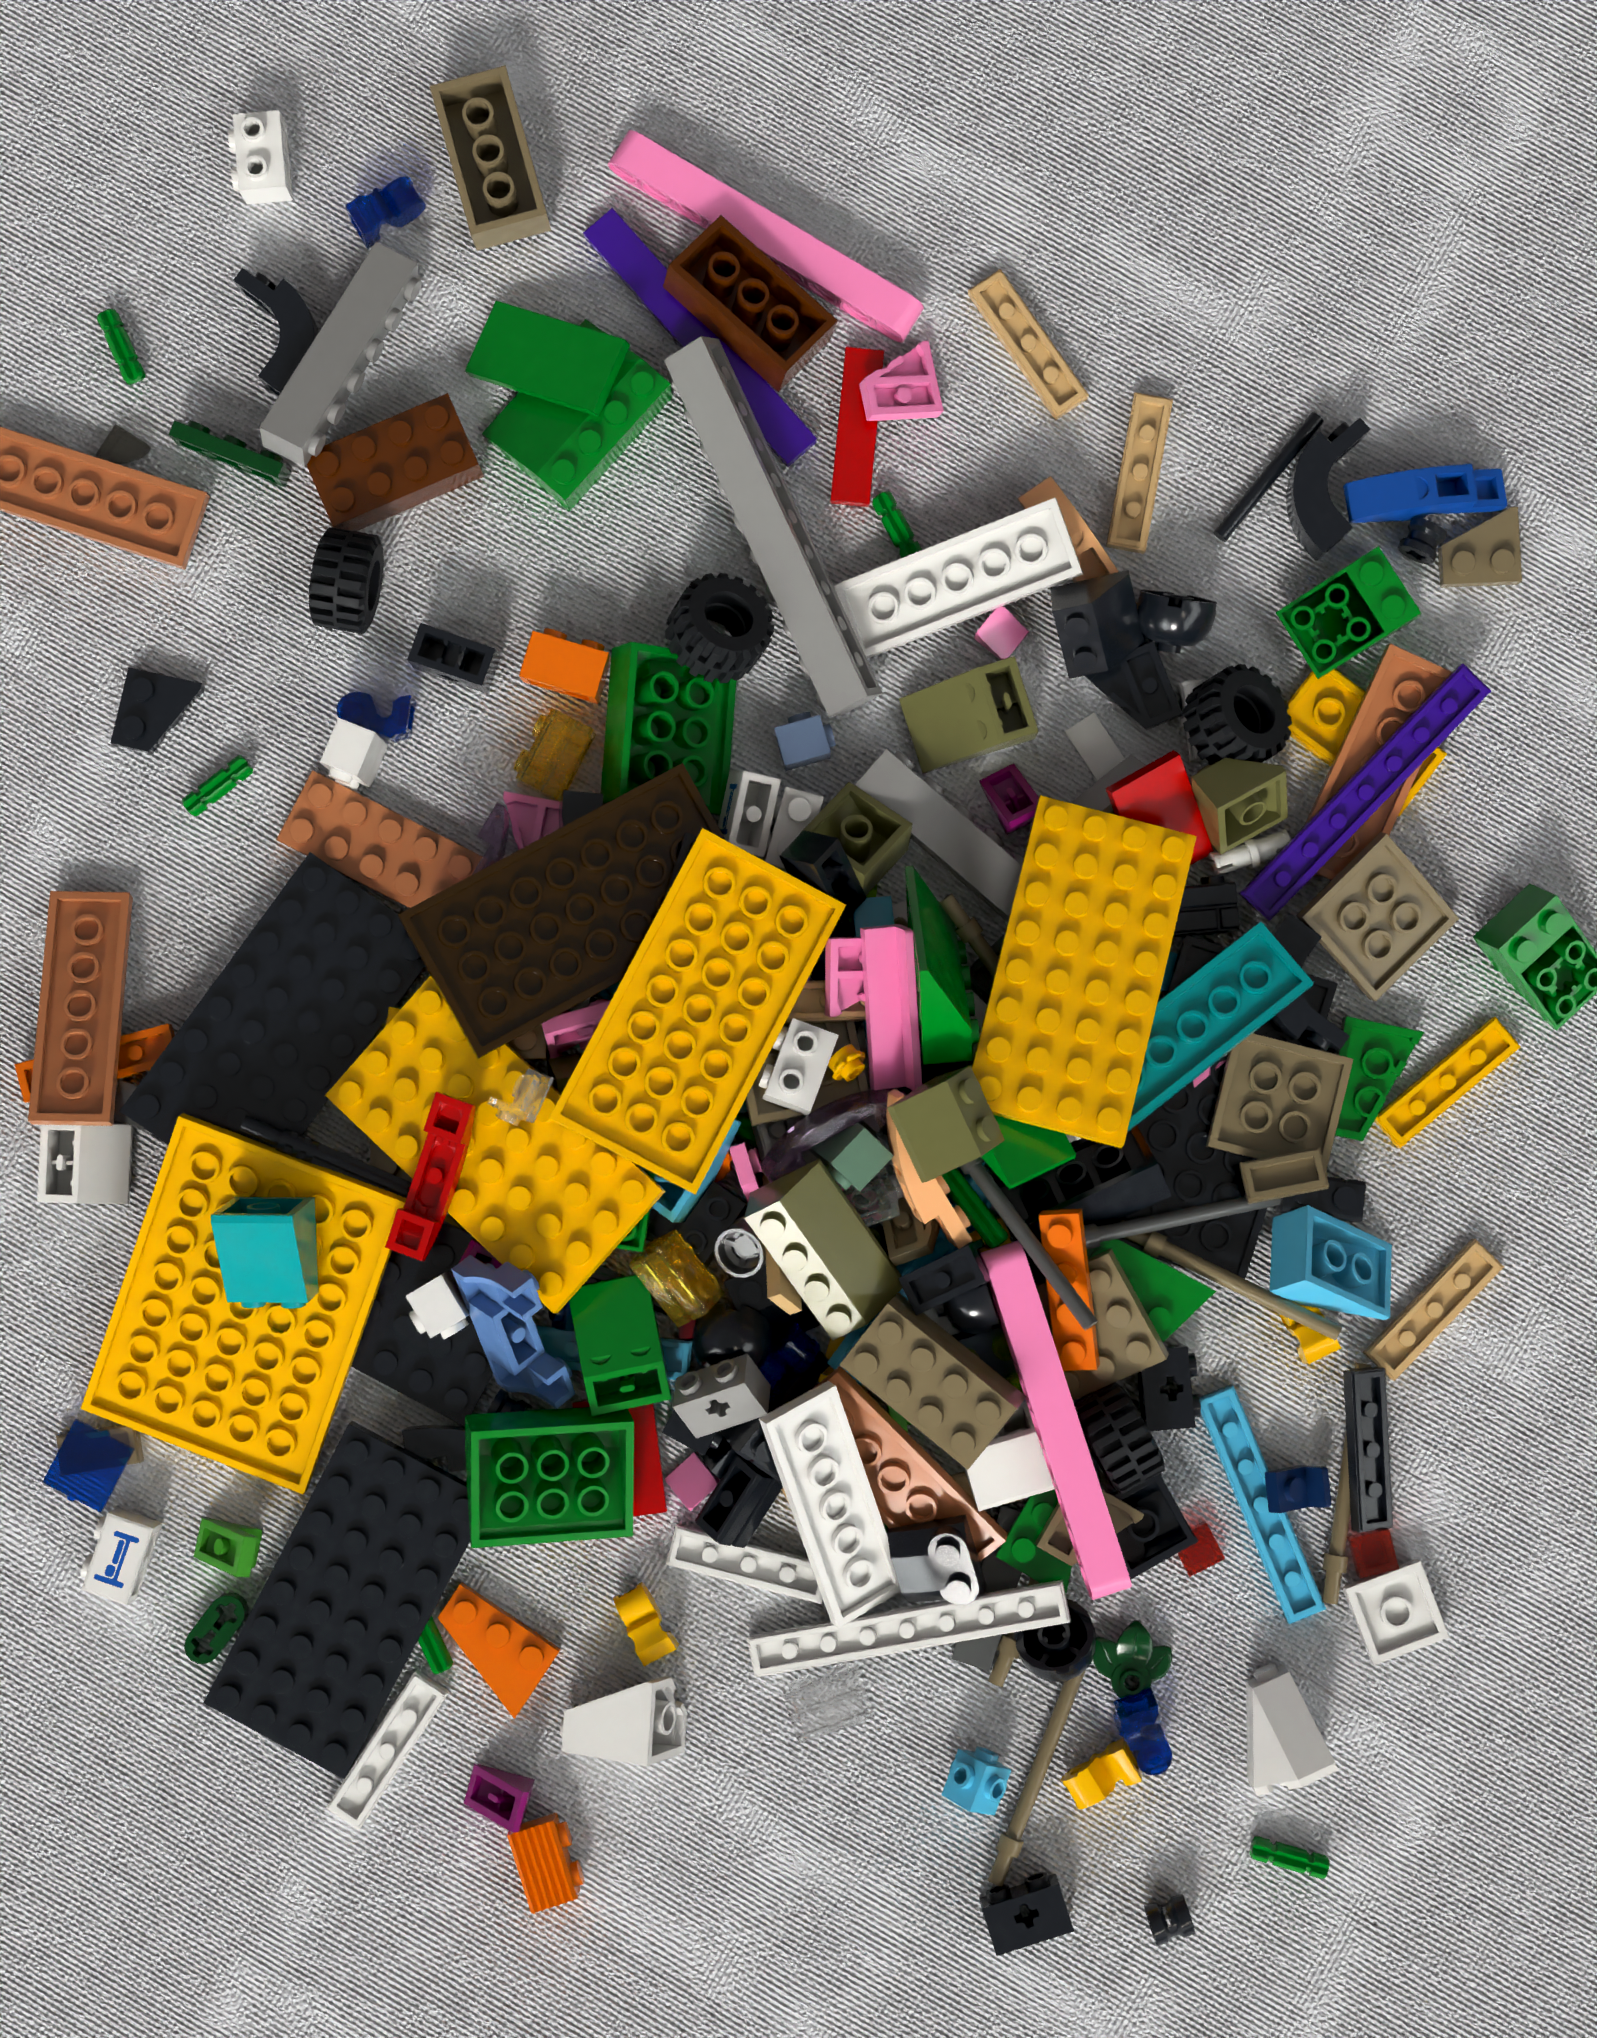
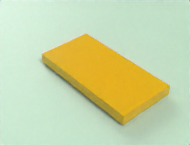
[1287,669,1447,817]

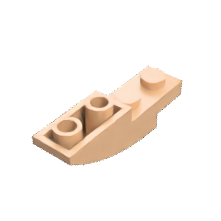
[1017,476,1137,604]
[886,1089,973,1249]

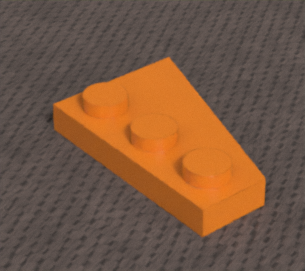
[438,1582,561,1719]

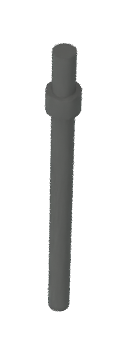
[959,1157,1098,1331]
[1084,1196,1281,1249]

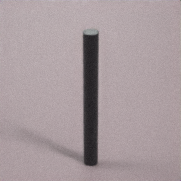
[1213,412,1324,542]

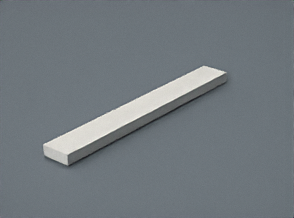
[747,1580,1071,1678]

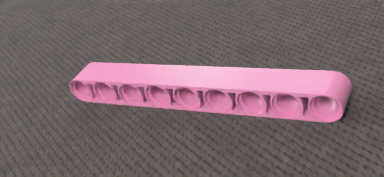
[608,130,924,343]
[980,1240,1132,1600]

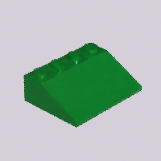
[482,319,673,512]
[600,642,737,816]
[905,866,979,1065]
[465,1407,634,1548]

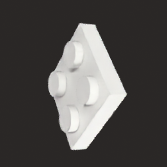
[1342,1559,1449,1665]

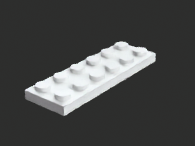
[834,498,1083,659]
[759,1381,901,1628]

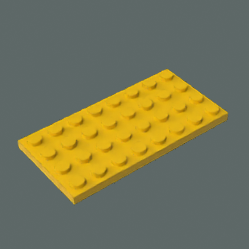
[971,795,1197,1148]
[549,828,846,1195]
[325,975,666,1313]

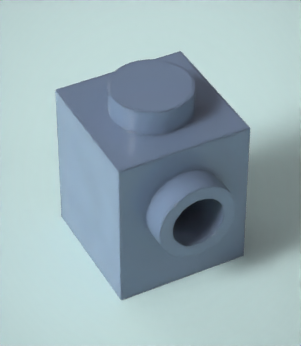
[774,712,836,771]

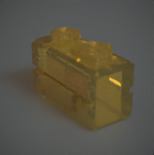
[514,708,596,801]
[629,1229,724,1327]

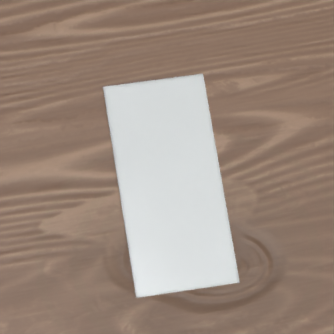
[1065,713,1125,781]

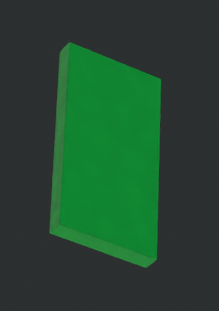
[465,301,630,417]

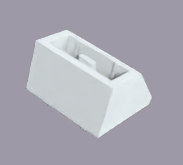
[37,1124,133,1204]
[964,1401,1054,1512]

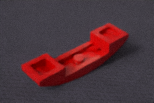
[385,1092,476,1261]

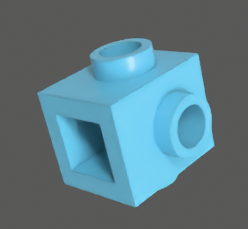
[941,1746,1012,1816]

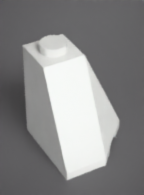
[1246,1663,1339,1796]
[560,1676,687,1766]

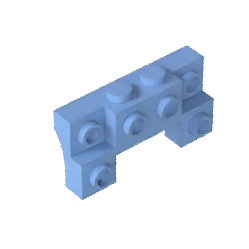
[451,1255,576,1409]

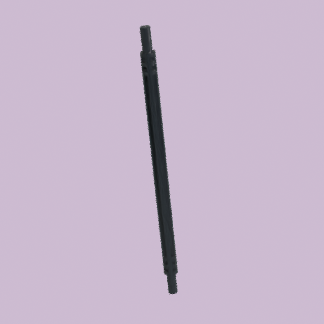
[240,1115,690,1322]

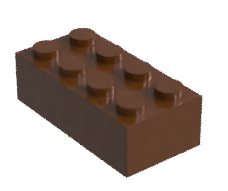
[663,215,838,392]
[307,393,484,531]

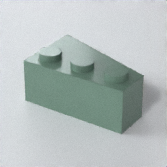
[795,1109,894,1192]

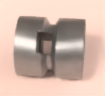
[714,1212,766,1278]

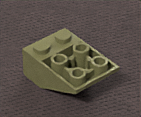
[899,656,1039,774]

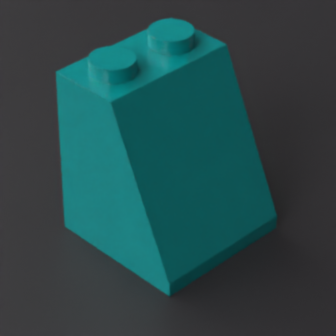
[211,1197,319,1309]

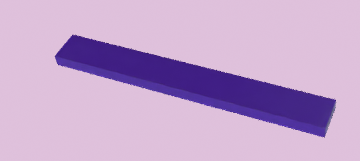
[583,208,817,467]
[1239,663,1491,921]

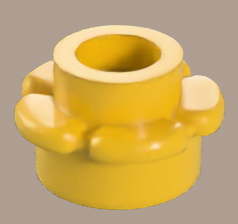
[828,1044,866,1082]

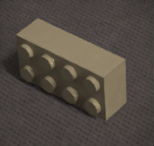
[430,65,551,251]
[839,1293,1026,1470]

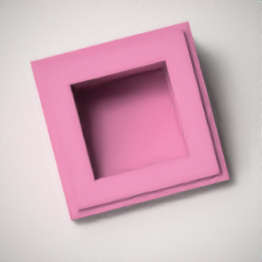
[974,606,1029,660]
[664,1452,720,1511]

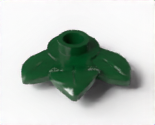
[1093,1620,1172,1702]

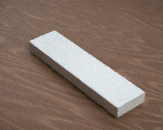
[666,1524,823,1604]
[326,1669,450,1830]

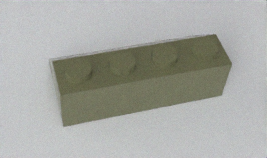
[744,1159,902,1340]

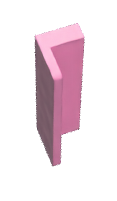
[860,924,922,1091]

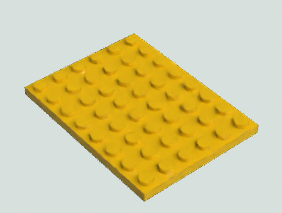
[81,1113,406,1495]

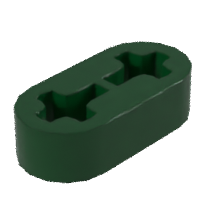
[184,1592,249,1664]

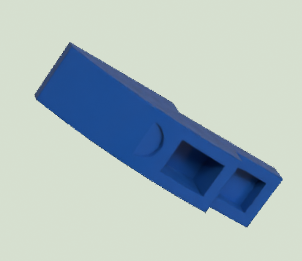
[1343,464,1508,523]

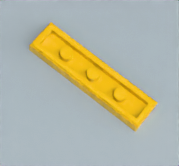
[1375,1016,1521,1148]

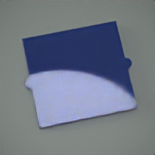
[42,1419,135,1513]

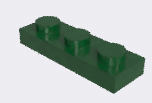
[168,420,291,488]

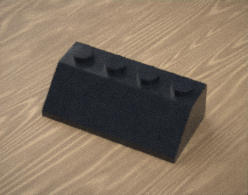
[994,1125,1171,1262]

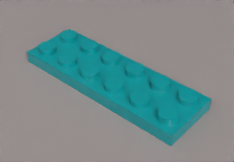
[1127,922,1314,1132]

